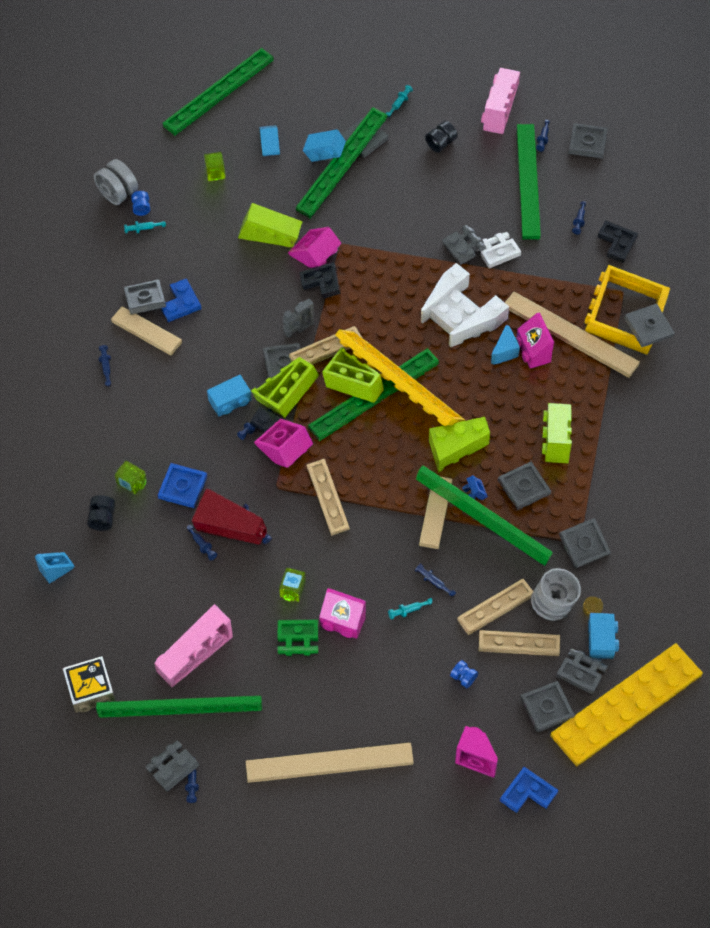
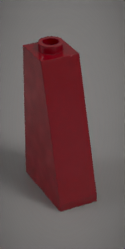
[192,489,267,545]

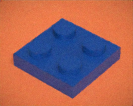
[158,463,207,509]

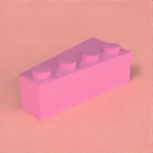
[481,68,520,134]

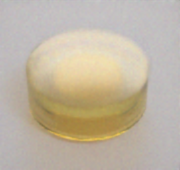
[583,596,603,616]

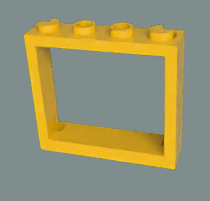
[584,265,670,355]

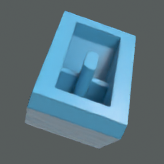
[259,125,280,156]
[491,325,520,365]
[35,552,75,584]

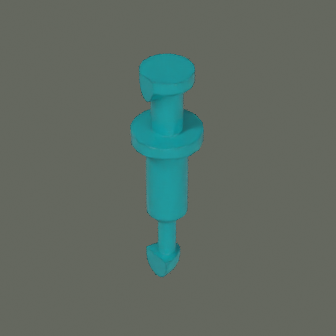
[386,85,413,117]
[124,221,166,233]
[388,598,432,620]

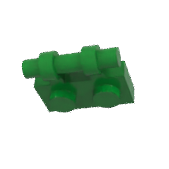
[278,620,318,656]

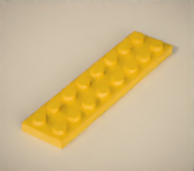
[335,329,465,426]
[550,643,703,767]

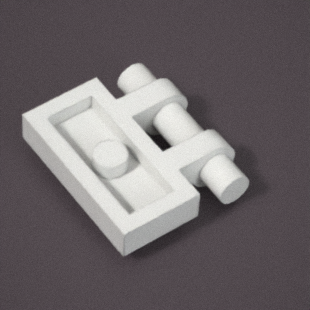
[476,232,521,268]

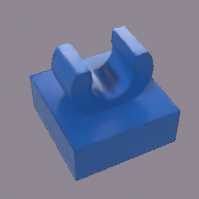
[462,475,488,500]

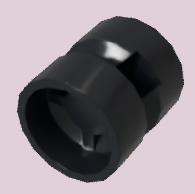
[425,120,458,153]
[87,495,115,531]

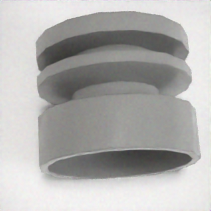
[531,568,581,621]

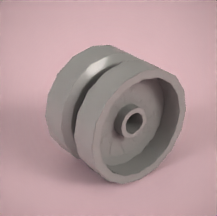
[94,159,138,205]

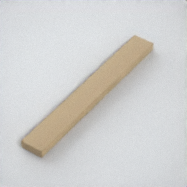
[505,292,640,378]
[246,743,413,783]

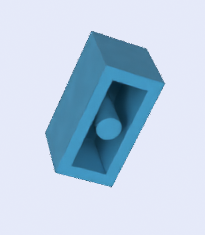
[303,130,346,162]
[207,375,252,417]
[588,613,619,659]

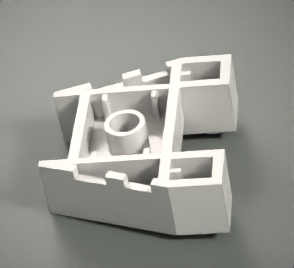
[421,263,509,347]

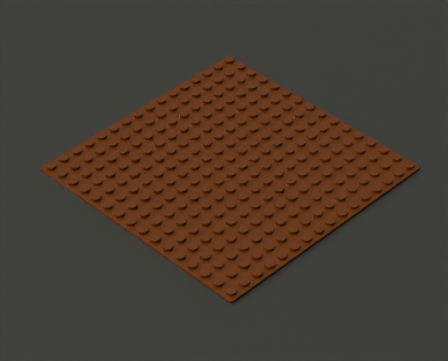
[276,244,624,541]

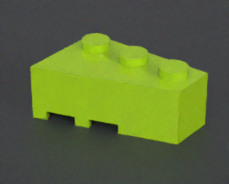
[238,203,302,248]
[323,347,384,403]
[251,357,319,419]
[542,403,572,463]
[429,417,490,472]

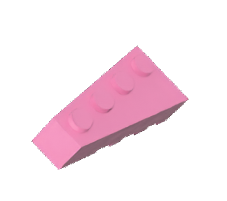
[154,604,233,687]

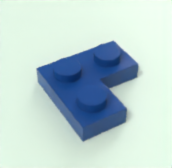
[161,278,201,322]
[500,767,559,813]

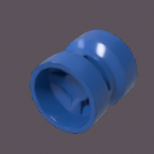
[131,191,150,216]
[450,660,479,688]

